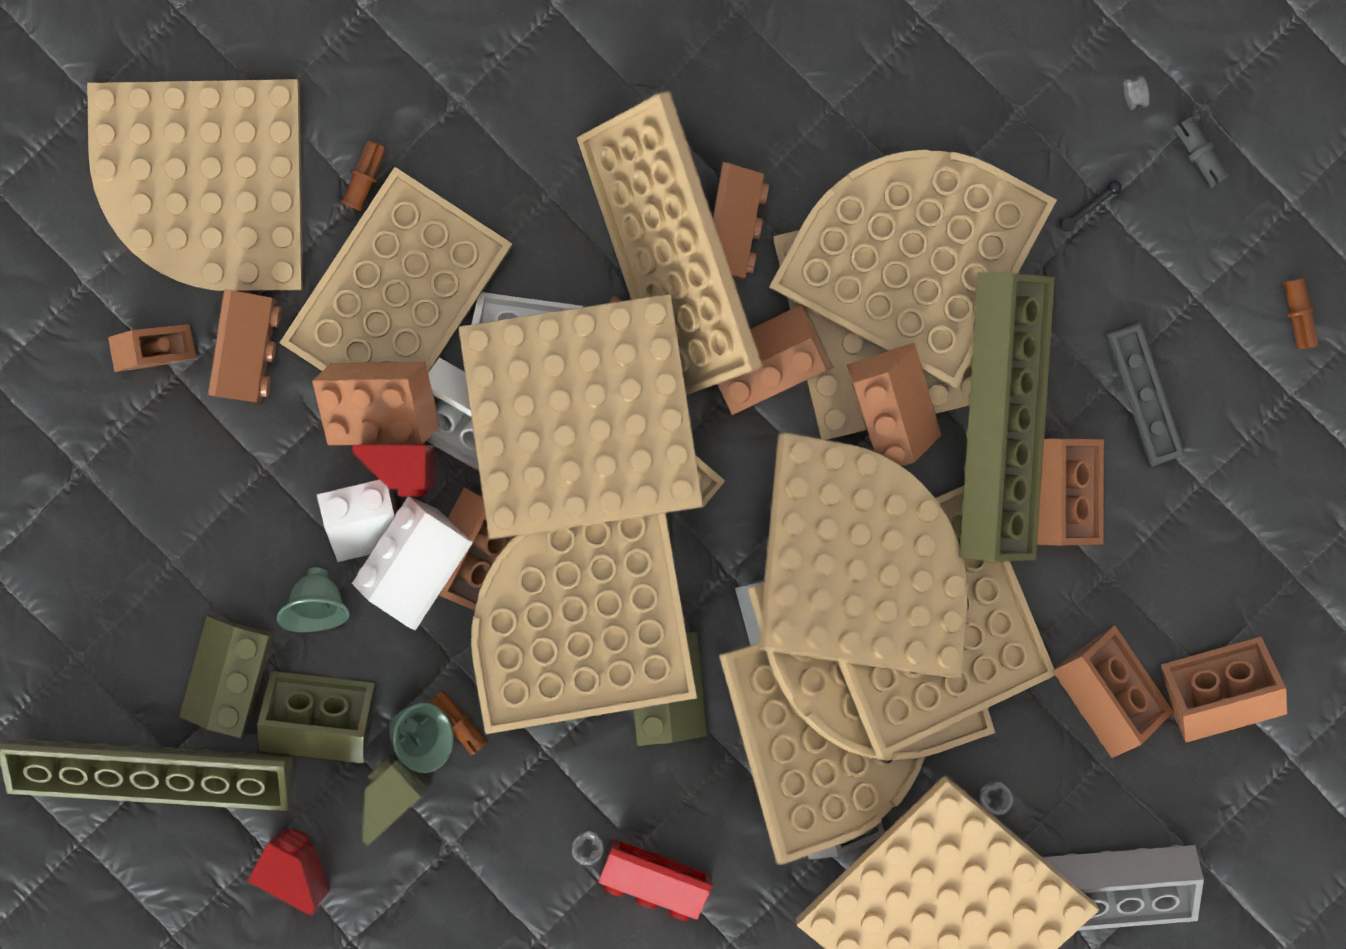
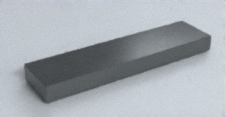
[1106,323,1185,467]

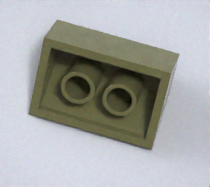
[179,615,275,739]
[634,631,707,746]
[257,671,375,763]
[362,755,431,846]

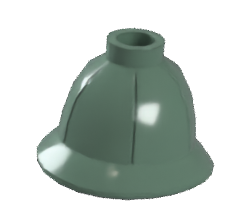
[277,567,350,633]
[389,703,453,773]

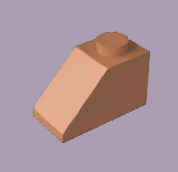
[108,324,196,372]

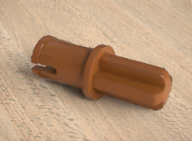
[341,141,386,212]
[1283,278,1318,349]
[429,691,488,756]

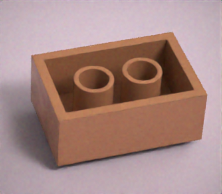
[312,361,440,445]

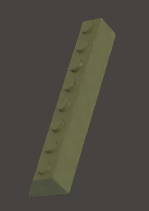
[959,272,1055,562]
[0,738,294,811]

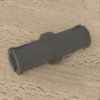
[1173,117,1231,188]

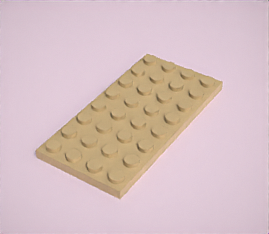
[577,92,762,396]

